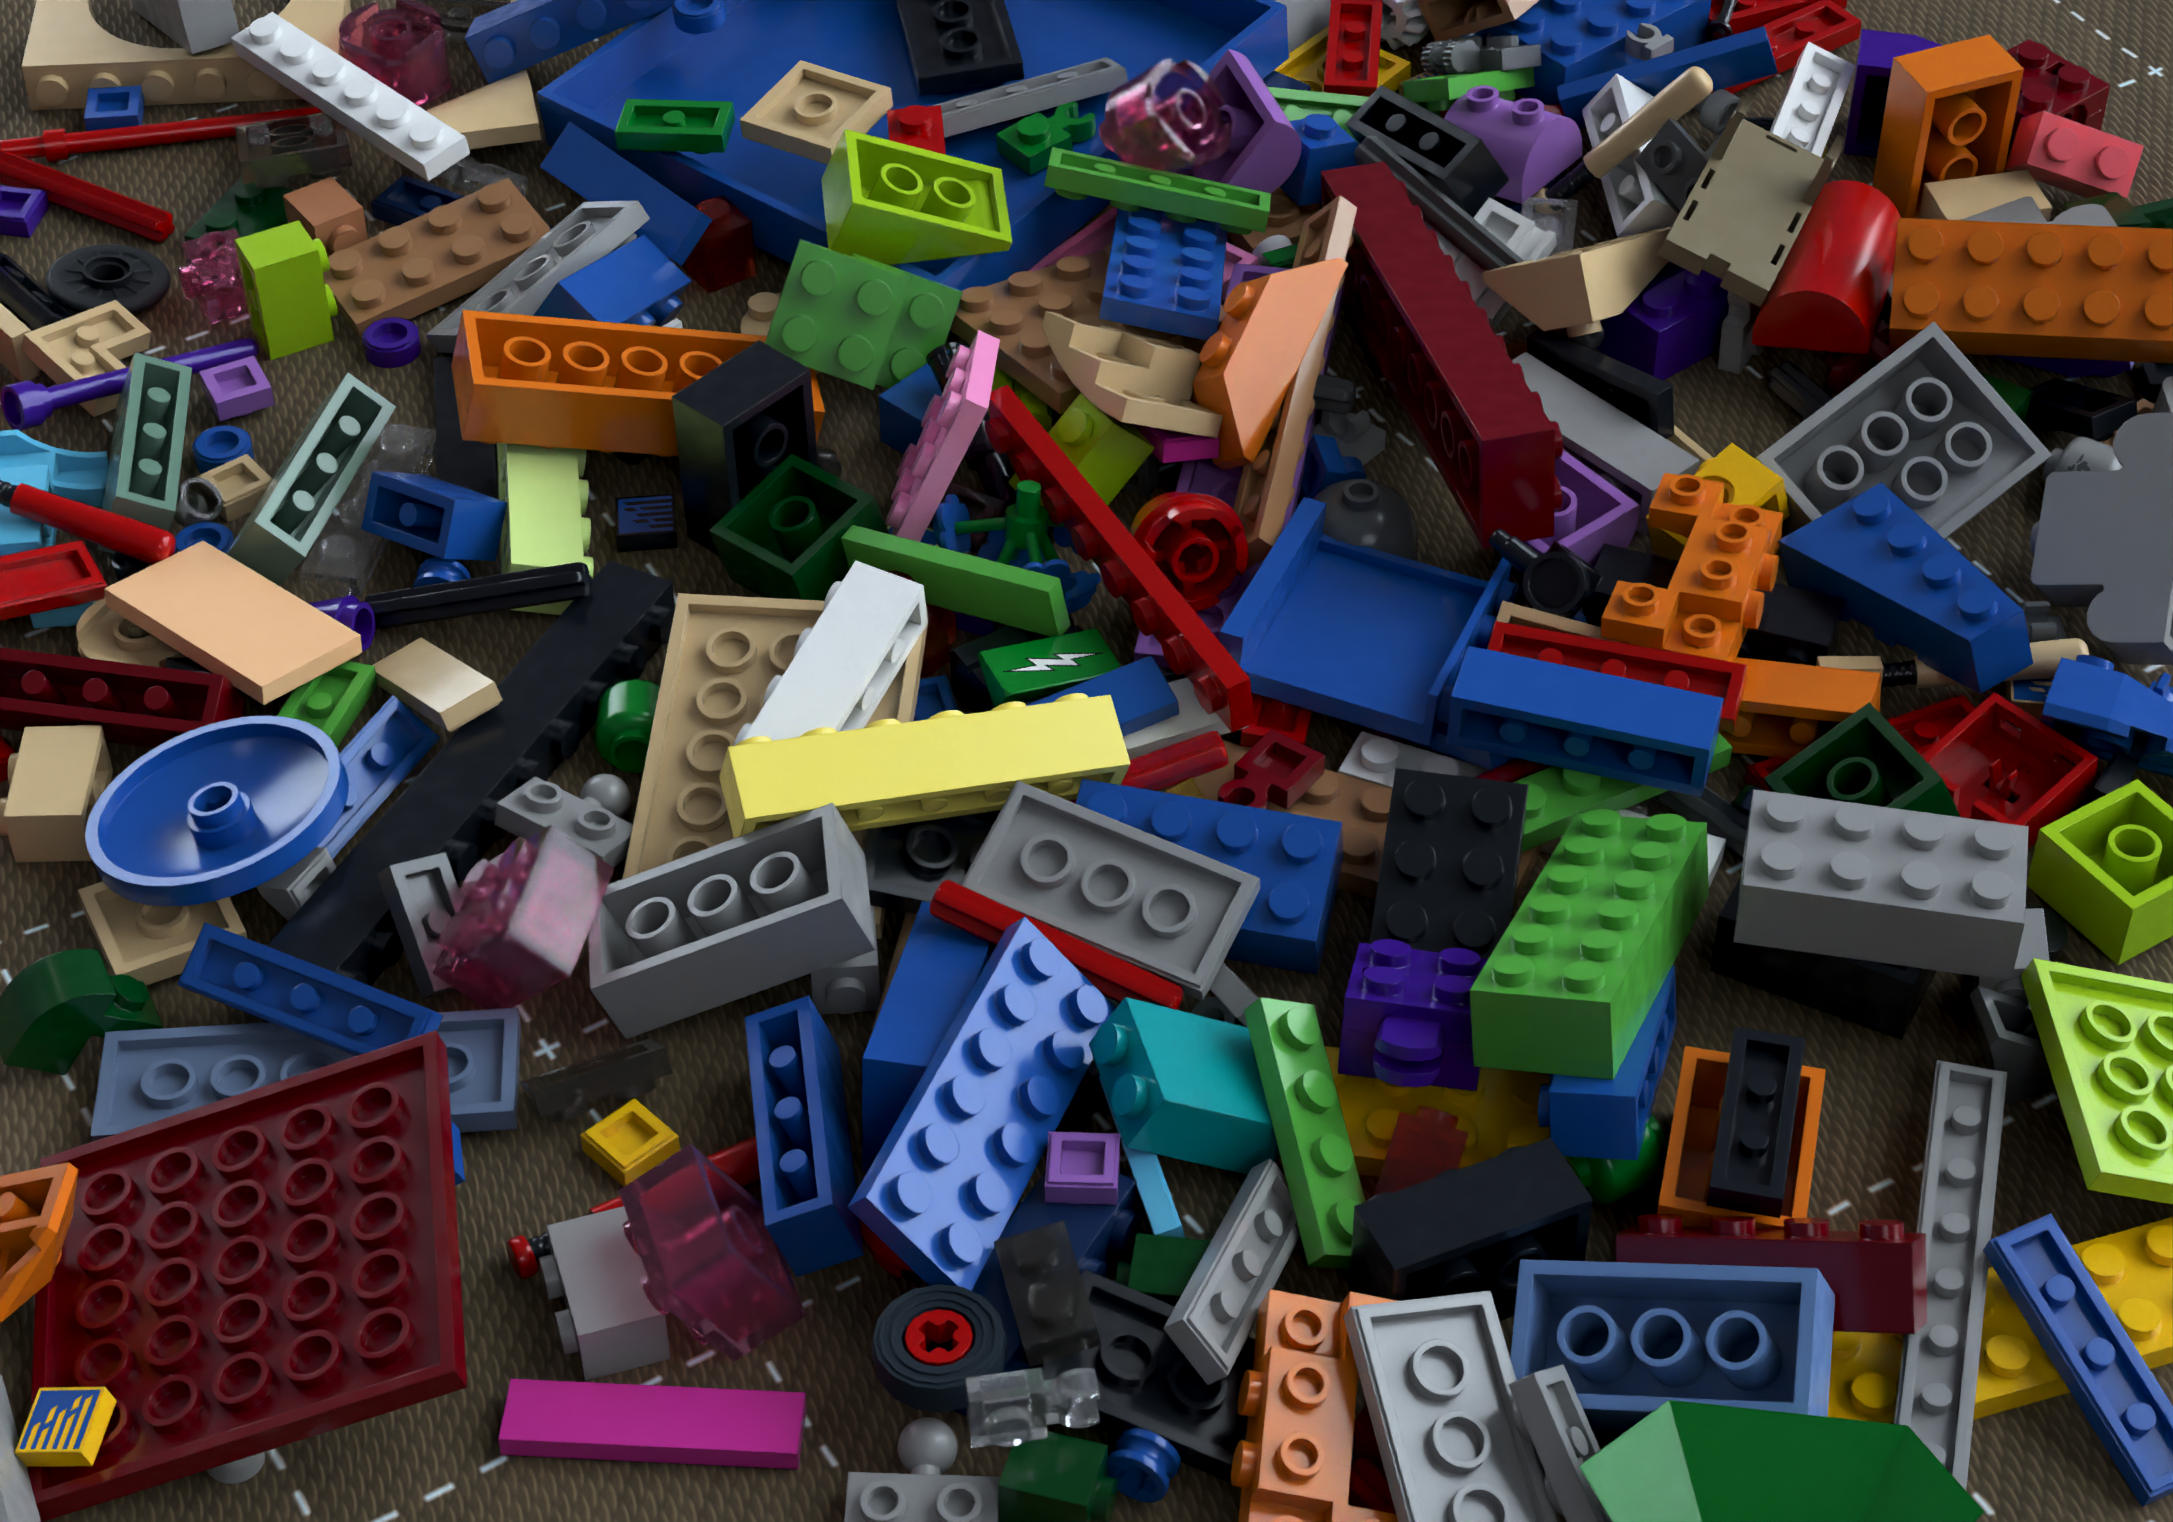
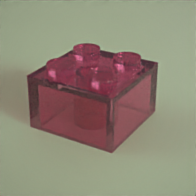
[433,825,614,1009]
[619,1144,806,1362]

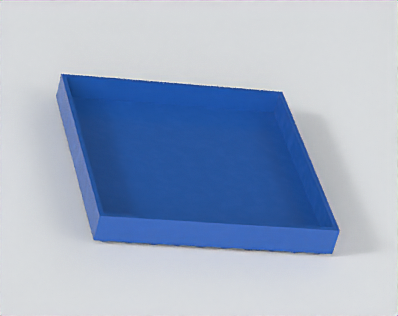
[537,0,1289,336]

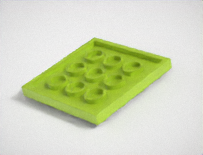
[2021,958,2173,1204]

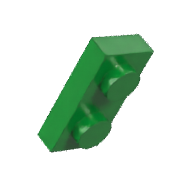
[615,99,736,154]

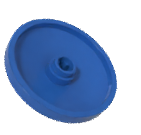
[85,715,349,907]

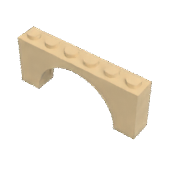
[21,0,354,110]

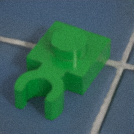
[996,101,1096,175]

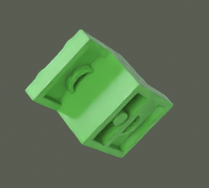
[765,239,963,390]

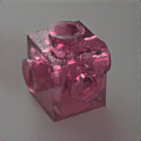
[178,228,248,324]

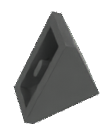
[1969,986,2056,1105]

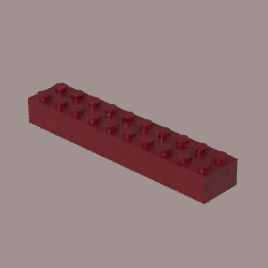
[1321,162,1563,548]

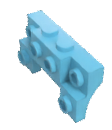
[0,429,109,628]

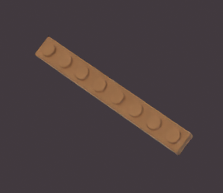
[1233,195,1357,575]

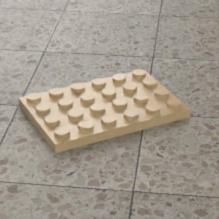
[623,593,929,939]

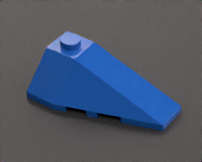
[2041,655,2173,778]

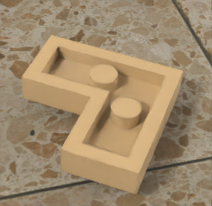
[22,300,152,417]

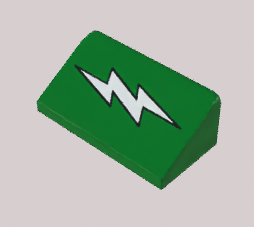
[978,628,1120,708]

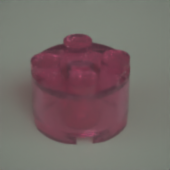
[339,0,452,106]
[1099,58,1232,176]

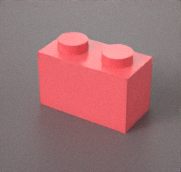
[2005,111,2144,199]

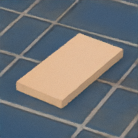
[104,540,362,705]

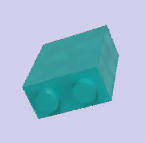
[1089,997,1280,1175]

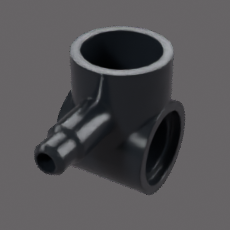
[1488,528,1604,619]

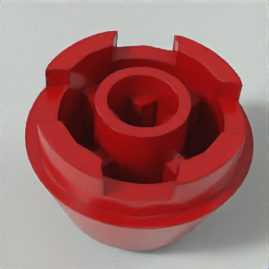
[1130,492,1248,612]

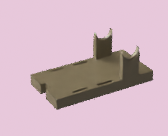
[1657,90,1845,307]

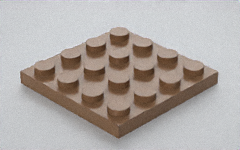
[950,242,1226,414]

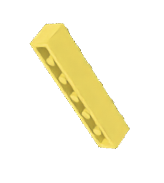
[719,693,1131,838]

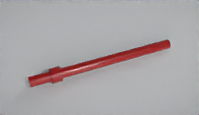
[0,107,325,162]

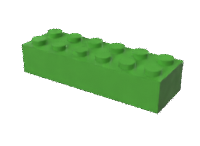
[1470,809,1709,1080]

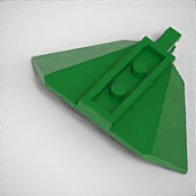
[1579,1400,1984,1522]

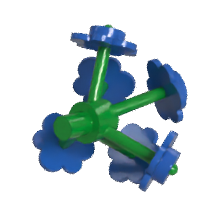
[933,480,1101,614]

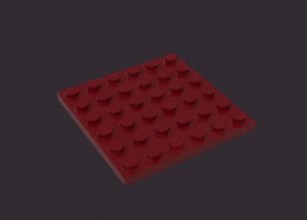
[28,1030,467,1522]

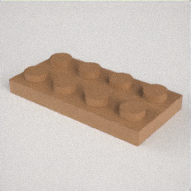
[323,178,551,341]

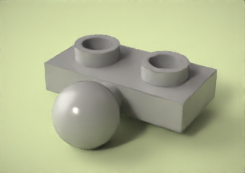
[495,774,633,878]
[844,1417,1000,1522]

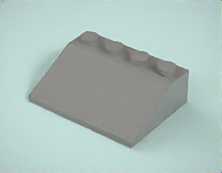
[1755,322,2052,539]

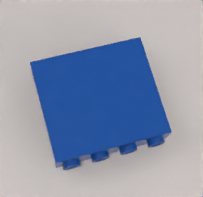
[1219,497,1517,746]

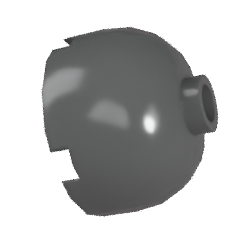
[1313,479,1418,561]

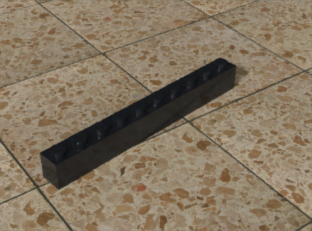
[267,560,675,986]

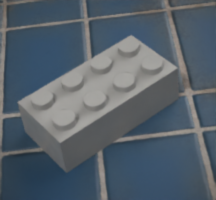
[1734,789,2029,981]
[587,803,875,1039]

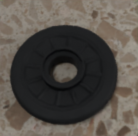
[46,244,171,314]

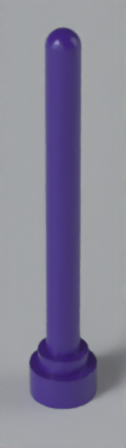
[1,338,259,431]

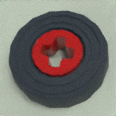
[871,1284,1007,1412]

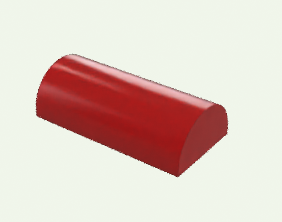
[1752,180,1901,354]

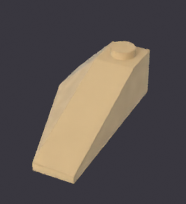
[1482,226,1672,337]

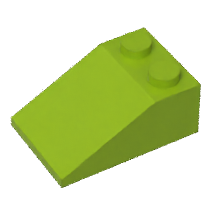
[821,129,1013,265]

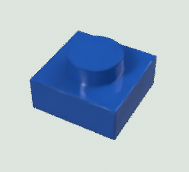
[84,85,145,131]

